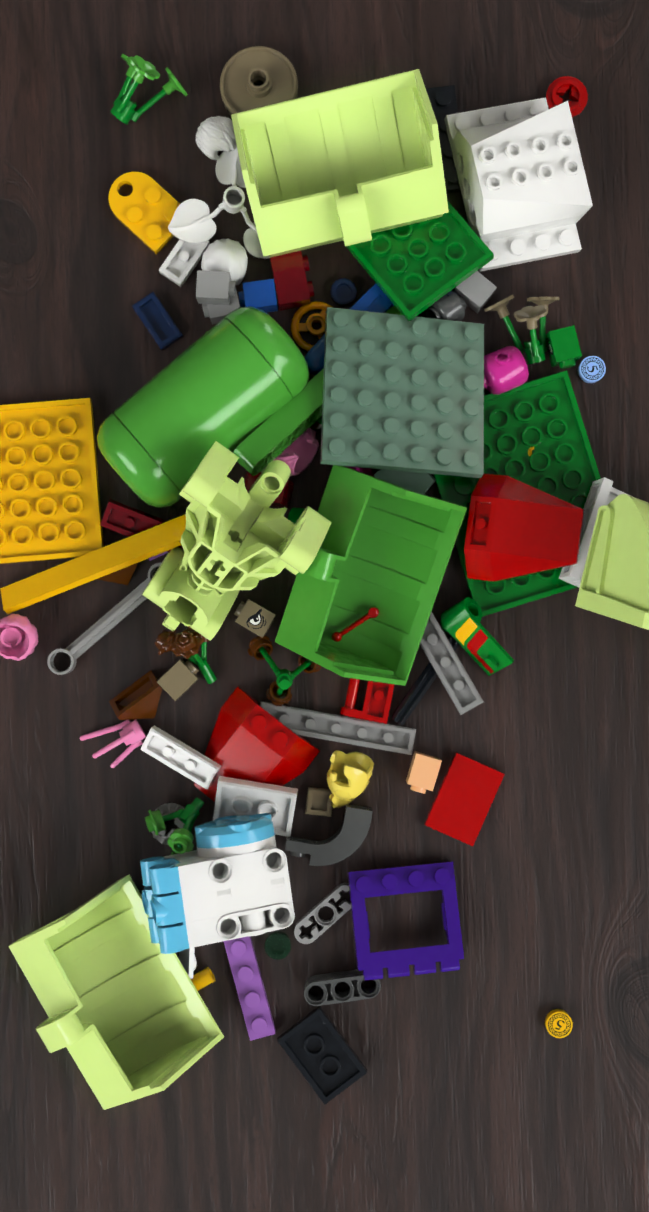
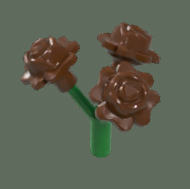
[154,626,217,684]

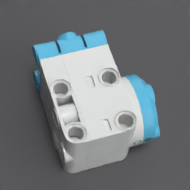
[140,813,295,954]

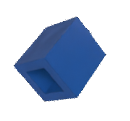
[239,279,278,313]

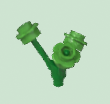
[144,797,204,855]

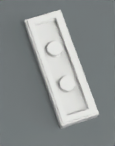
[140,725,221,789]

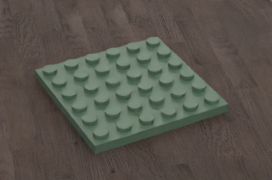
[320,307,484,478]

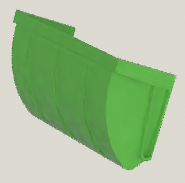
[275,465,467,686]

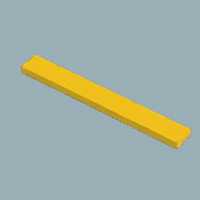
[0,514,186,614]

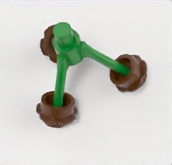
[248,635,322,706]

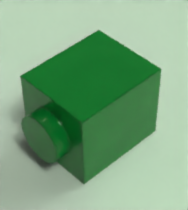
[546,325,582,369]

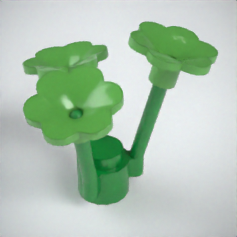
[110,54,188,124]

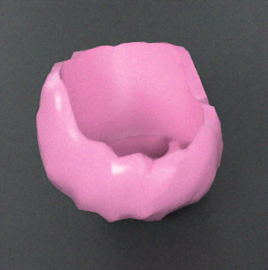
[0,614,38,661]

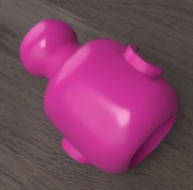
[484,346,529,395]

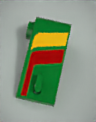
[440,597,514,676]

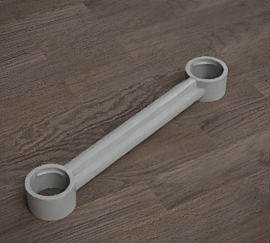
[47,562,162,675]

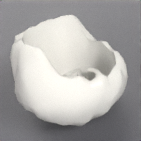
[201,238,248,285]

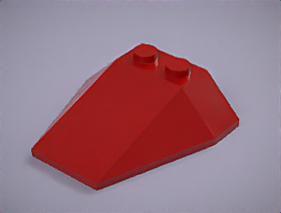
[194,687,320,802]

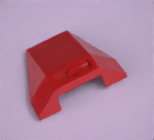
[464,474,584,582]

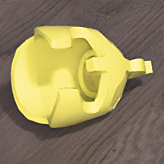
[327,750,374,808]

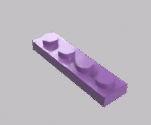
[223,936,276,1041]

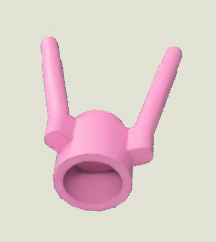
[79,719,146,768]

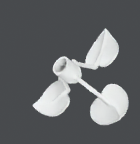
[168,148,270,259]

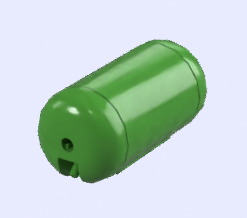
[97,306,309,508]

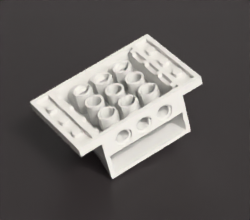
[444,97,593,272]

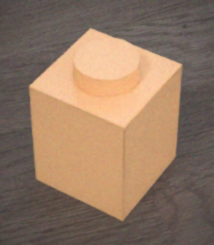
[406,751,442,794]

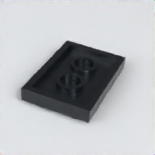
[277,1006,367,1104]

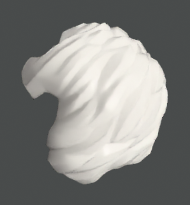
[195,116,237,160]

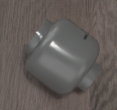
[426,291,466,321]

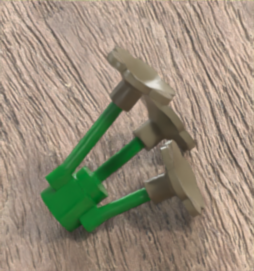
[484,295,560,364]

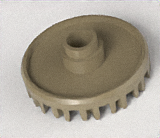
[220,46,298,116]

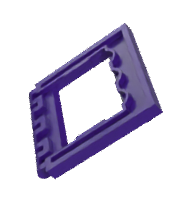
[348,862,464,981]

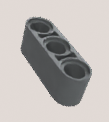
[304,969,381,1006]

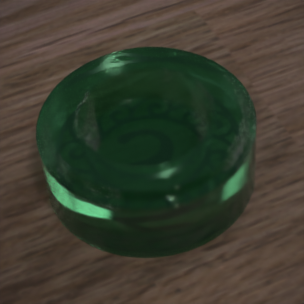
[265,931,291,960]

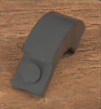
[285,804,373,866]

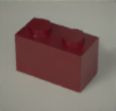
[270,251,314,311]

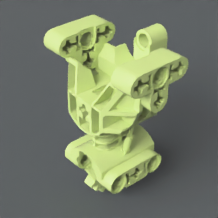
[142,441,332,641]

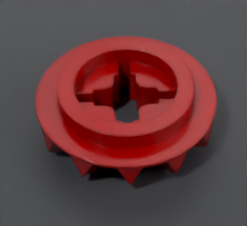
[546,76,588,118]

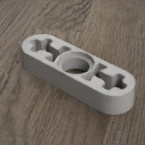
[294,883,351,944]

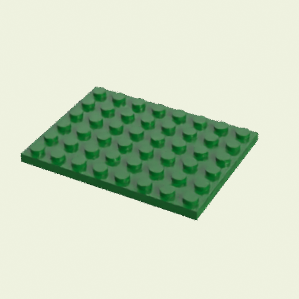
[433,370,601,617]

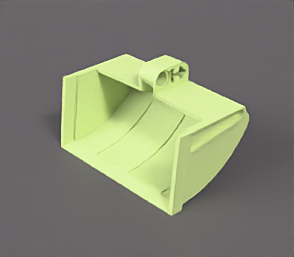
[231,69,449,258]
[575,494,649,630]
[8,875,224,1110]

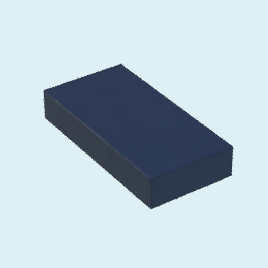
[132,292,184,351]

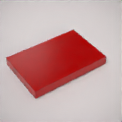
[424,752,505,846]

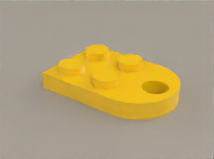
[108,172,180,255]

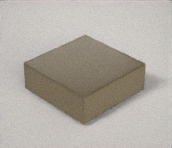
[305,787,332,817]

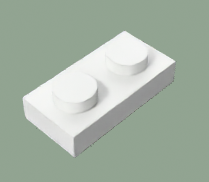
[159,239,210,287]

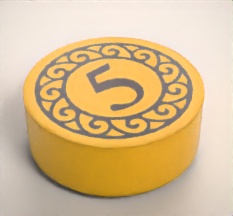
[545,1009,573,1038]

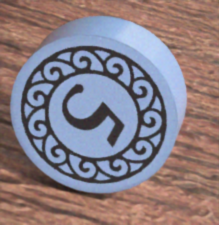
[578,356,606,383]

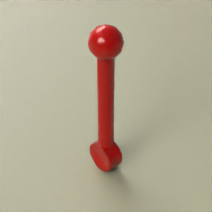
[332,607,379,642]

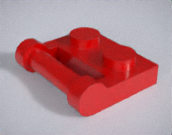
[340,678,395,724]

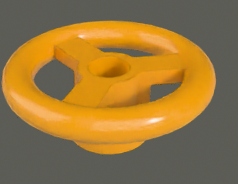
[291,301,333,352]

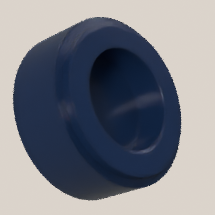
[330,278,357,307]

